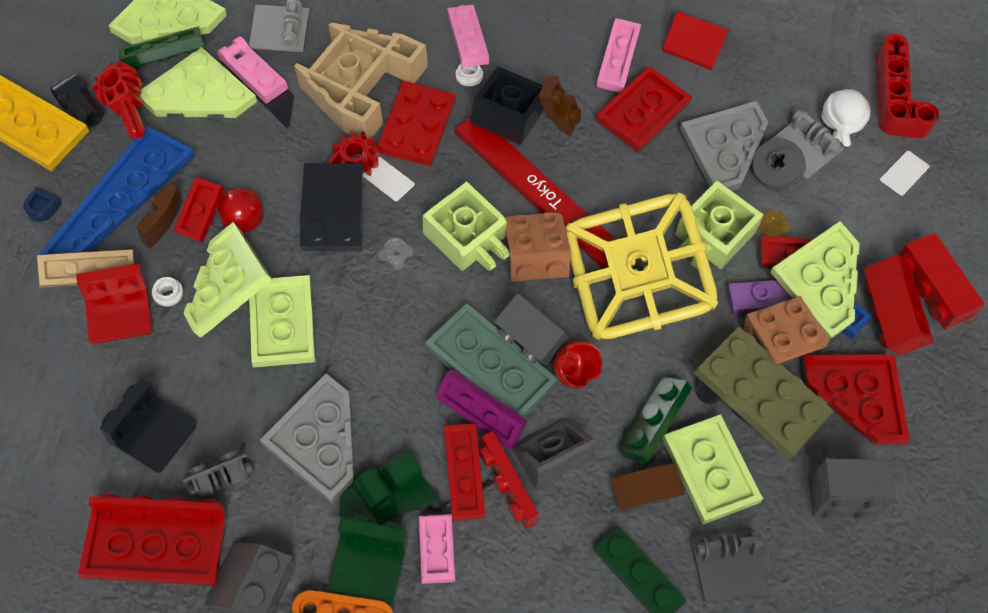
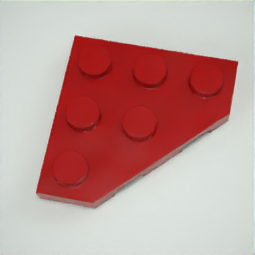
[801,354,910,445]

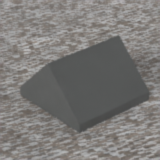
[512,419,595,489]

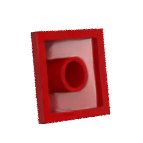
[662,10,731,70]

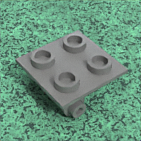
[249,0,309,52]
[769,110,844,181]

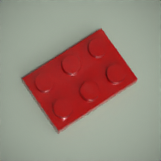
[596,66,692,153]
[377,80,456,167]

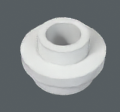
[456,63,483,86]
[152,277,183,307]

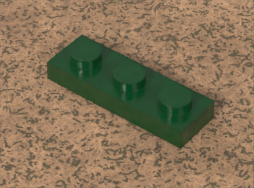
[119,26,204,69]
[618,377,692,463]
[593,527,687,613]

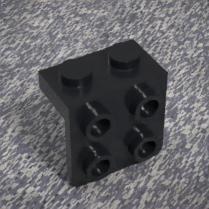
[99,378,197,473]

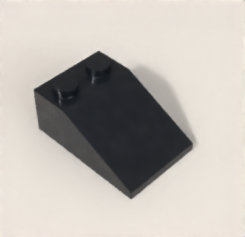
[300,163,363,252]

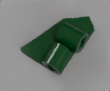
[339,450,441,524]

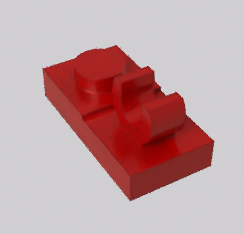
[173,177,225,243]

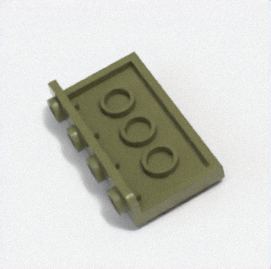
[694,327,834,460]

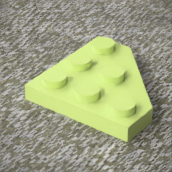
[109,0,227,45]
[140,47,257,118]
[770,221,860,340]
[183,222,272,338]

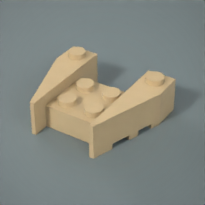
[294,23,428,139]

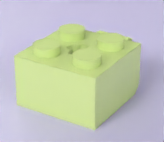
[675,181,763,269]
[423,182,509,271]

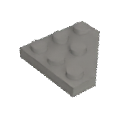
[680,101,769,191]
[260,373,354,504]

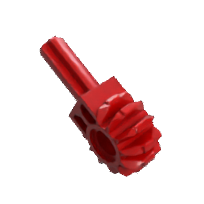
[92,61,145,140]
[327,131,380,176]

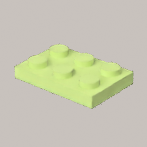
[249,275,316,368]
[662,414,763,525]

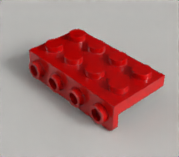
[78,493,227,586]

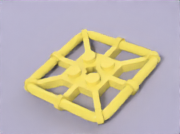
[565,192,718,341]

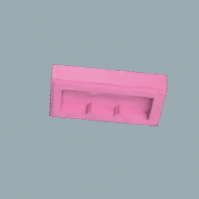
[419,514,455,584]

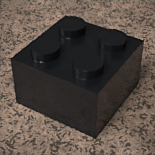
[470,66,544,145]

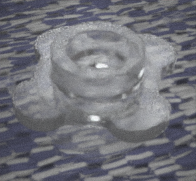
[378,238,413,270]

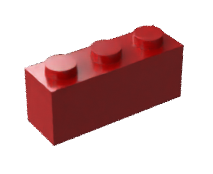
[898,233,985,330]
[864,254,934,356]

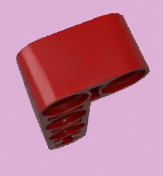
[876,33,940,138]

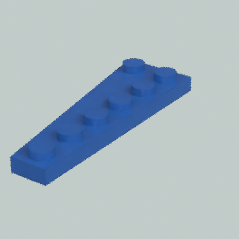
[39,125,195,255]

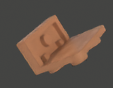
[505,212,571,282]
[743,296,829,363]

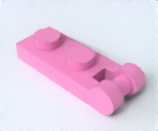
[217,36,288,104]

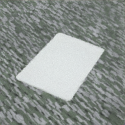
[880,151,930,196]
[363,156,415,201]

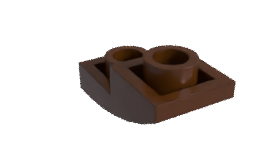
[539,75,581,135]
[136,183,182,249]
[611,463,686,512]

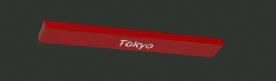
[455,117,636,269]

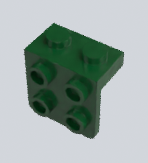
[328,515,408,605]

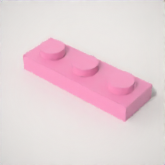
[447,5,489,68]
[596,18,641,93]

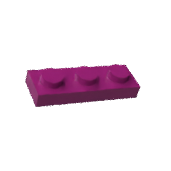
[436,369,527,450]

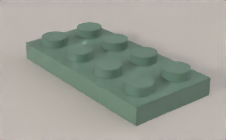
[425,303,558,418]

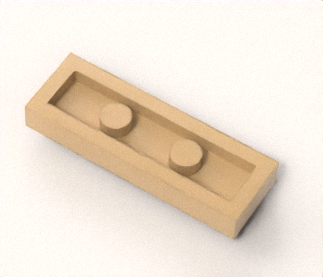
[37,249,134,288]

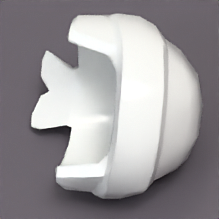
[821,89,871,146]

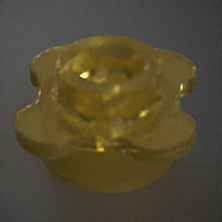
[758,210,791,237]

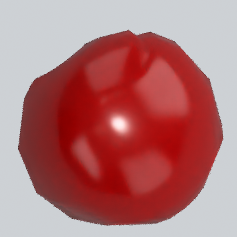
[218,187,264,233]
[553,341,603,388]

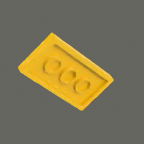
[0,75,89,172]

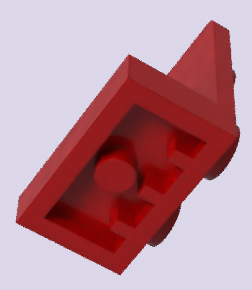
[76,263,153,345]

